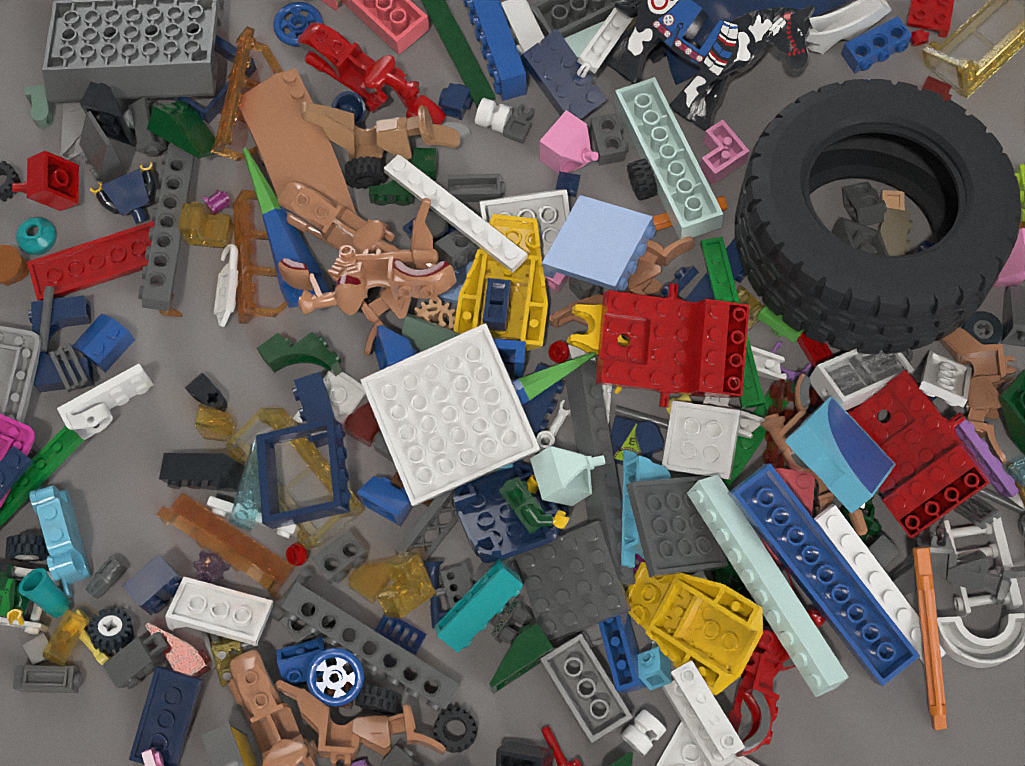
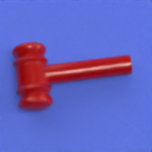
[541,726,583,766]

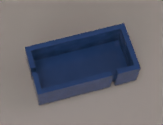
[520,29,607,120]

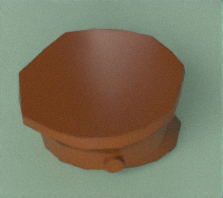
[0,244,29,286]

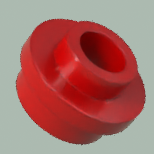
[910,29,930,46]
[548,341,569,363]
[286,543,307,566]

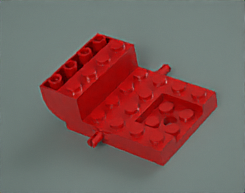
[595,283,749,408]
[848,369,992,539]

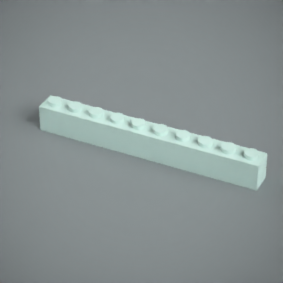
[687,475,849,697]

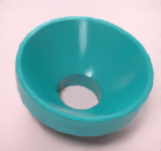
[16,217,57,255]

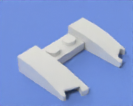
[703,346,787,439]

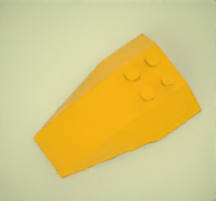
[453,214,548,351]
[626,562,763,695]

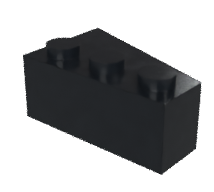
[159,453,246,493]

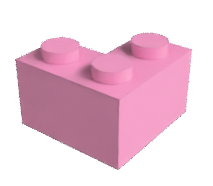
[700,120,750,185]

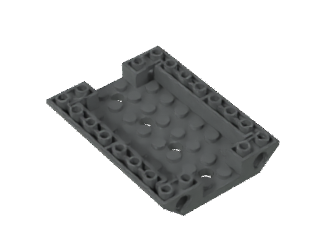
[42,0,224,103]

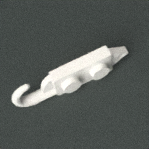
[214,244,239,327]

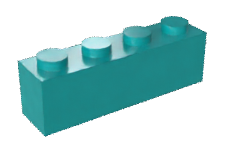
[434,559,523,653]

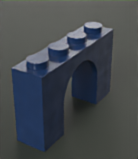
[28,295,94,392]

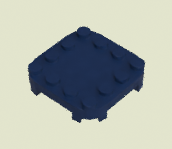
[453,460,560,563]

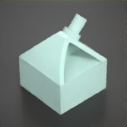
[530,446,605,506]

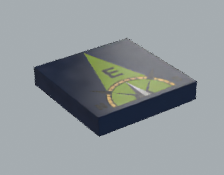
[610,416,659,465]

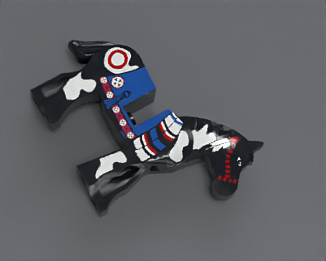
[604,0,815,131]

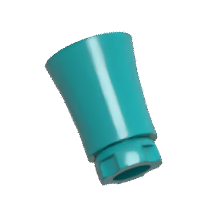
[18,568,71,618]

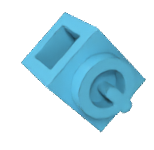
[638,647,672,691]

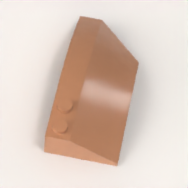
[236,68,356,215]

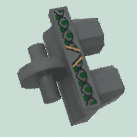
[490,599,532,645]

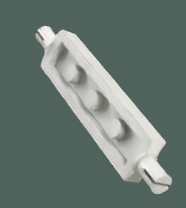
[577,8,633,77]

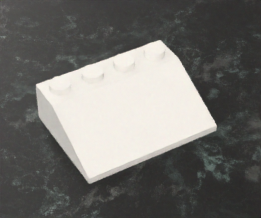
[479,189,570,260]

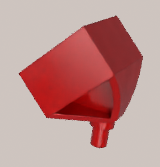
[12,150,79,211]

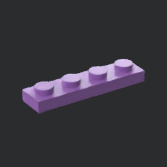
[955,419,1019,497]

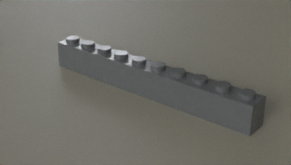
[565,361,636,588]

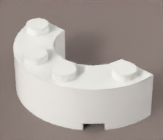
[937,613,1025,668]

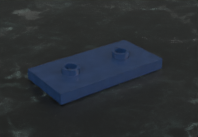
[129,665,203,766]

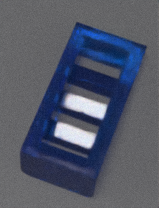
[374,611,427,655]

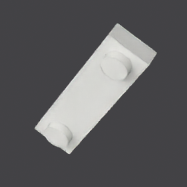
[207,496,300,539]

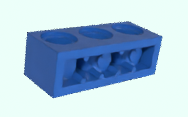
[841,16,912,74]

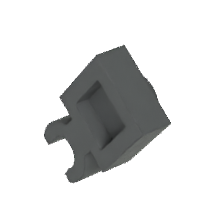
[503,104,534,144]

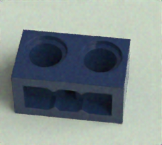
[483,278,511,332]

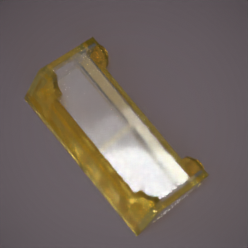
[922,0,1025,98]
[226,408,366,549]

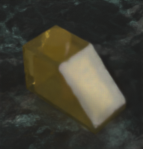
[195,404,237,442]
[348,559,400,604]
[42,609,89,666]

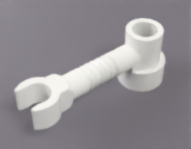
[536,400,571,452]

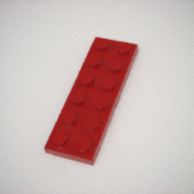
[27,221,162,301]

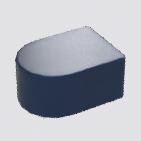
[634,421,664,457]

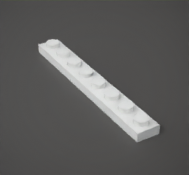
[384,154,528,273]
[814,504,946,665]

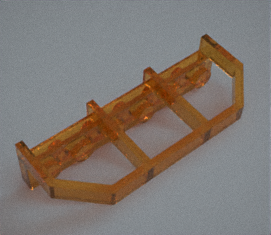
[210,26,283,162]
[233,189,288,324]
[156,493,295,597]

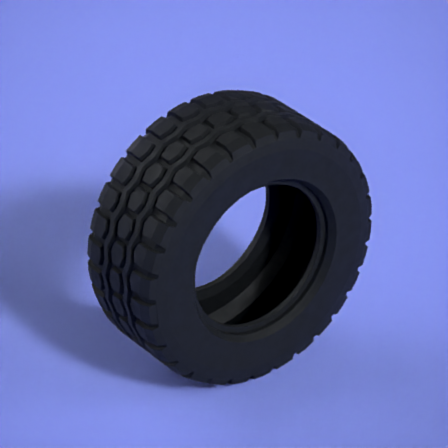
[734,79,1021,354]

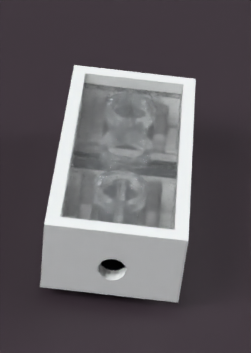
[809,348,914,411]

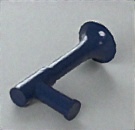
[419,561,450,629]

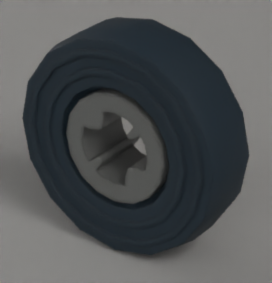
[962,311,1003,345]

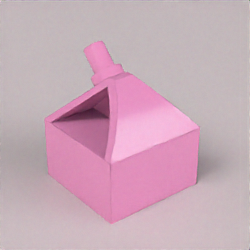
[540,110,599,174]

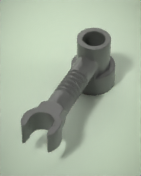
[265,567,313,622]

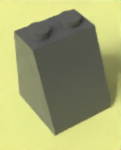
[1001,285,1025,347]

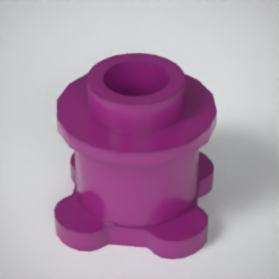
[202,189,231,218]

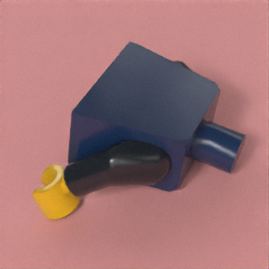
[90,161,156,224]

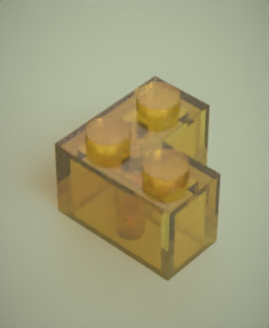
[178,202,234,249]
[377,552,436,619]

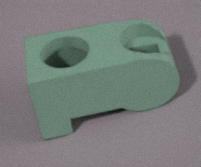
[24,84,53,128]

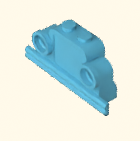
[621,450,671,568]
[29,485,92,598]

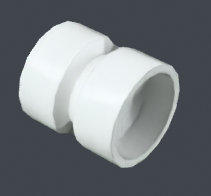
[475,98,513,133]
[621,709,666,756]

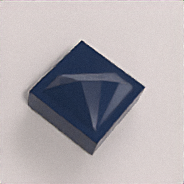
[555,171,580,197]

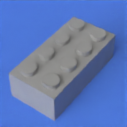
[540,634,633,746]

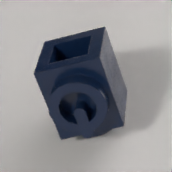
[438,83,473,120]

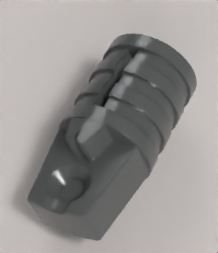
[86,556,127,599]

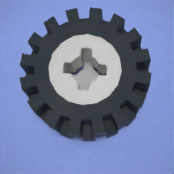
[5,534,49,562]
[88,607,134,654]

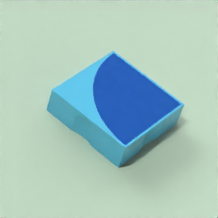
[785,396,896,514]

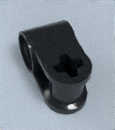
[185,372,228,415]

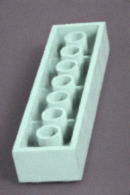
[615,77,723,239]

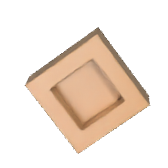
[881,190,905,211]

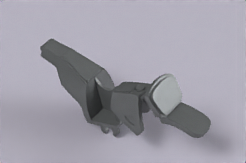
[890,530,1025,605]

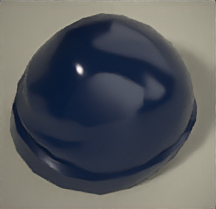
[332,91,366,126]

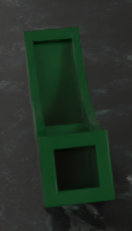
[369,148,437,206]
[256,331,343,377]

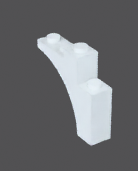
[807,0,892,54]

